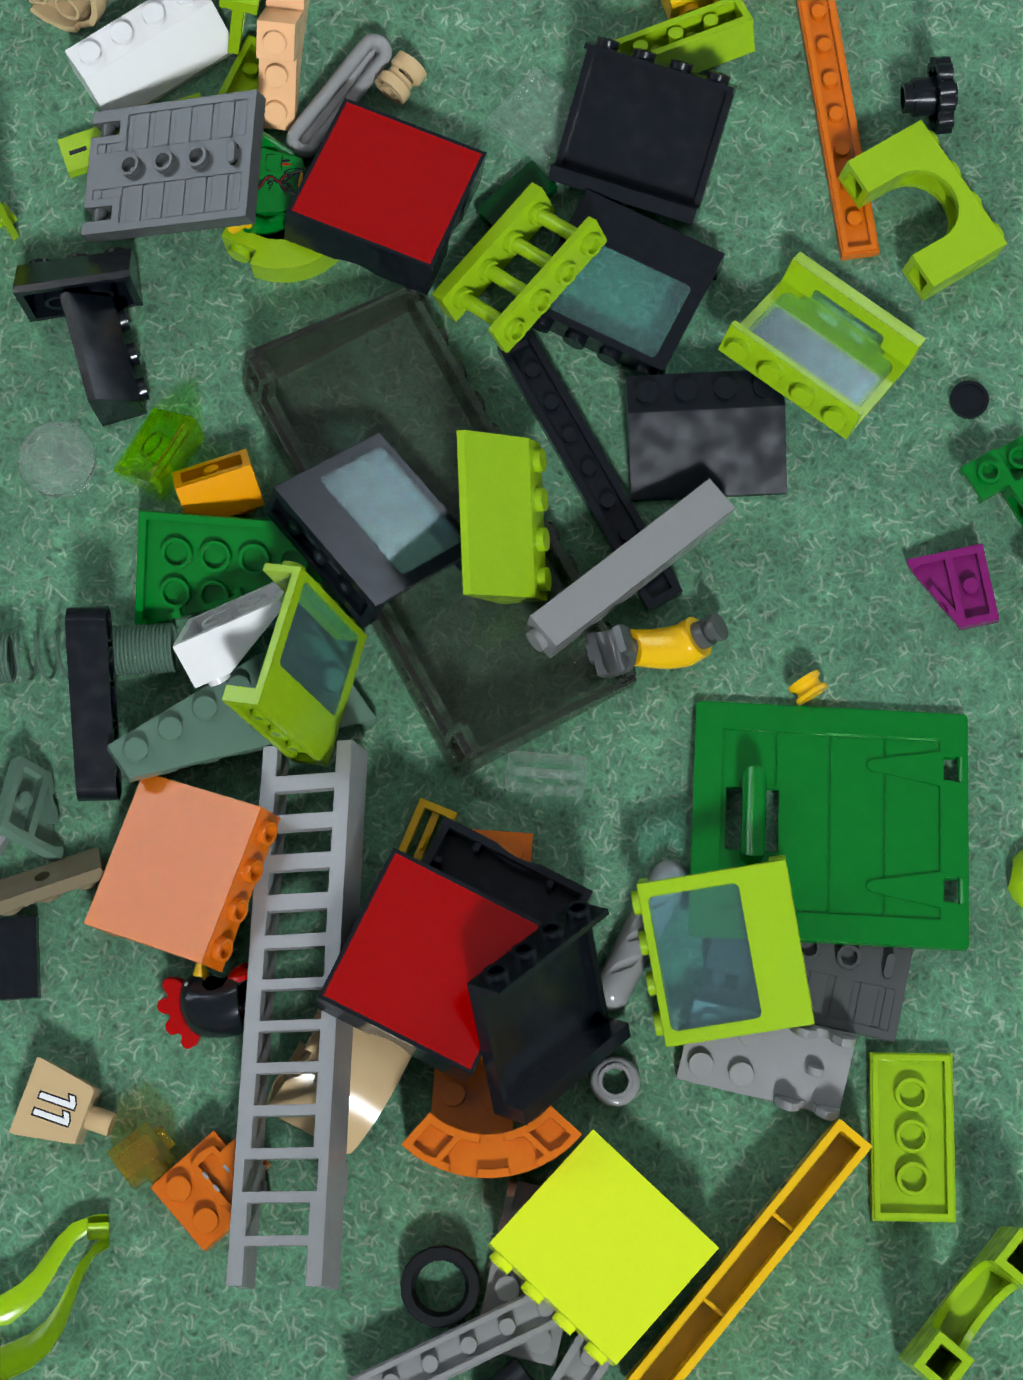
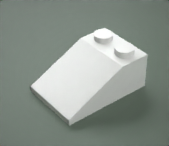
[172,582,285,688]

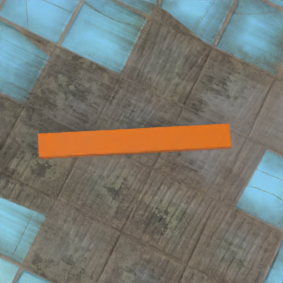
[796,0,880,261]

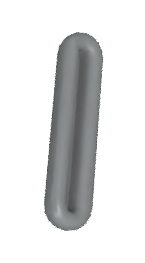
[286,33,392,159]
[600,860,688,1012]

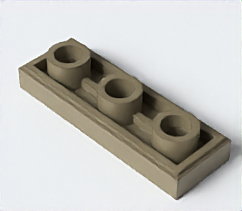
[0,847,105,916]

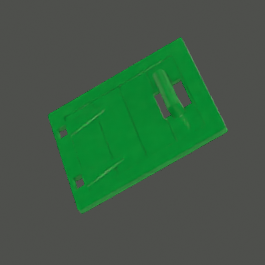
[688,701,969,951]

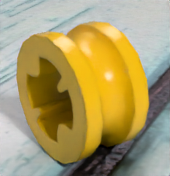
[788,670,829,706]

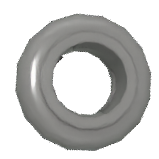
[589,1055,641,1107]

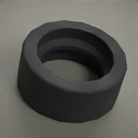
[400,1245,481,1328]

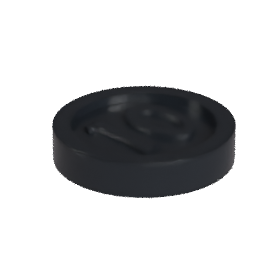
[949,380,989,419]

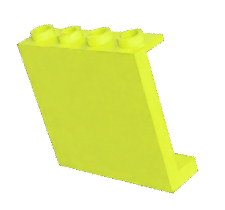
[488,1129,719,1366]

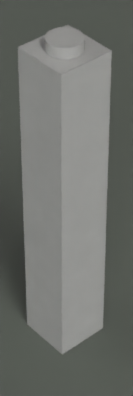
[524,478,735,659]

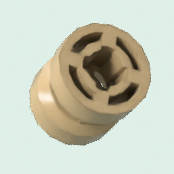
[374,51,427,106]

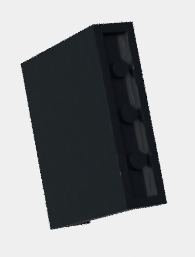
[547,36,738,225]
[467,900,631,1125]

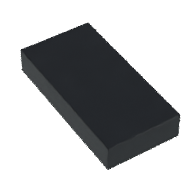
[0,916,41,1001]

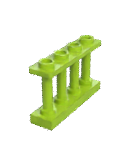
[432,182,607,353]

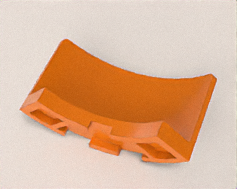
[401,1105,583,1179]

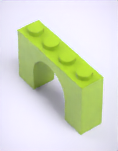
[838,120,1008,301]
[898,1226,1023,1380]

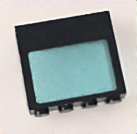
[532,189,725,376]
[263,433,462,628]

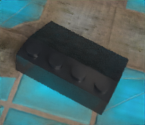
[624,370,787,502]

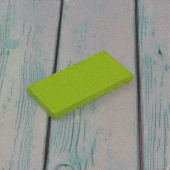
[868,1052,956,1222]

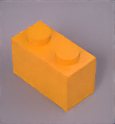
[172,448,265,516]

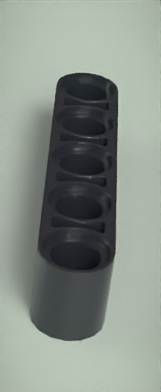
[65,606,122,802]

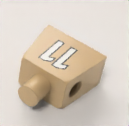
[9,1057,117,1145]

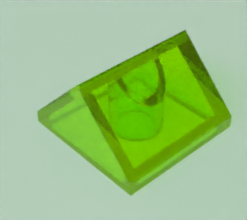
[113,408,205,501]

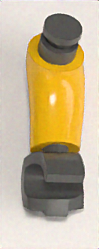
[585,613,728,678]

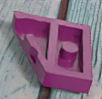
[907,543,999,630]

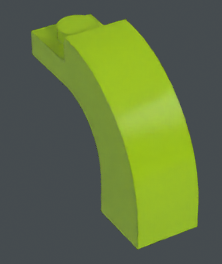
[221,227,339,283]

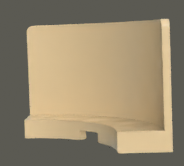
[267,1009,412,1154]

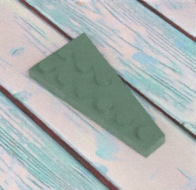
[107,623,377,783]

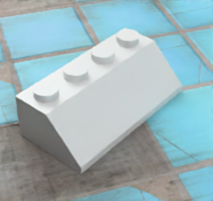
[65,0,232,111]

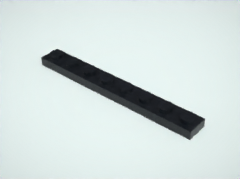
[497,329,683,613]

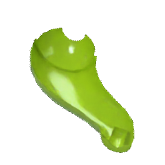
[0,1214,110,1380]

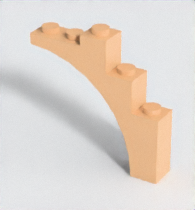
[256,0,310,131]

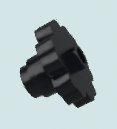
[900,56,958,135]

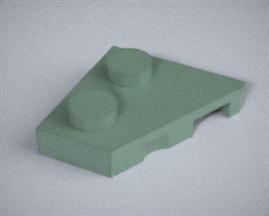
[0,756,64,862]

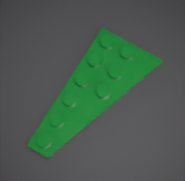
[134,510,376,626]

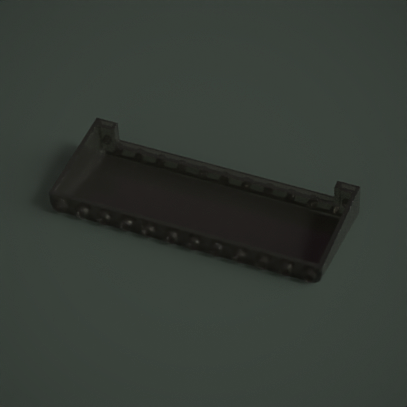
[242,286,637,779]

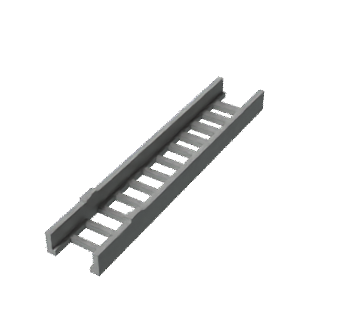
[226,740,368,1290]

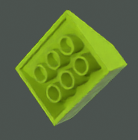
[456,430,552,604]

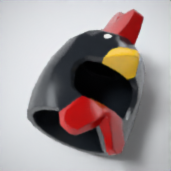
[157,963,248,1049]

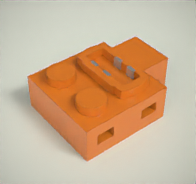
[150,1131,272,1251]

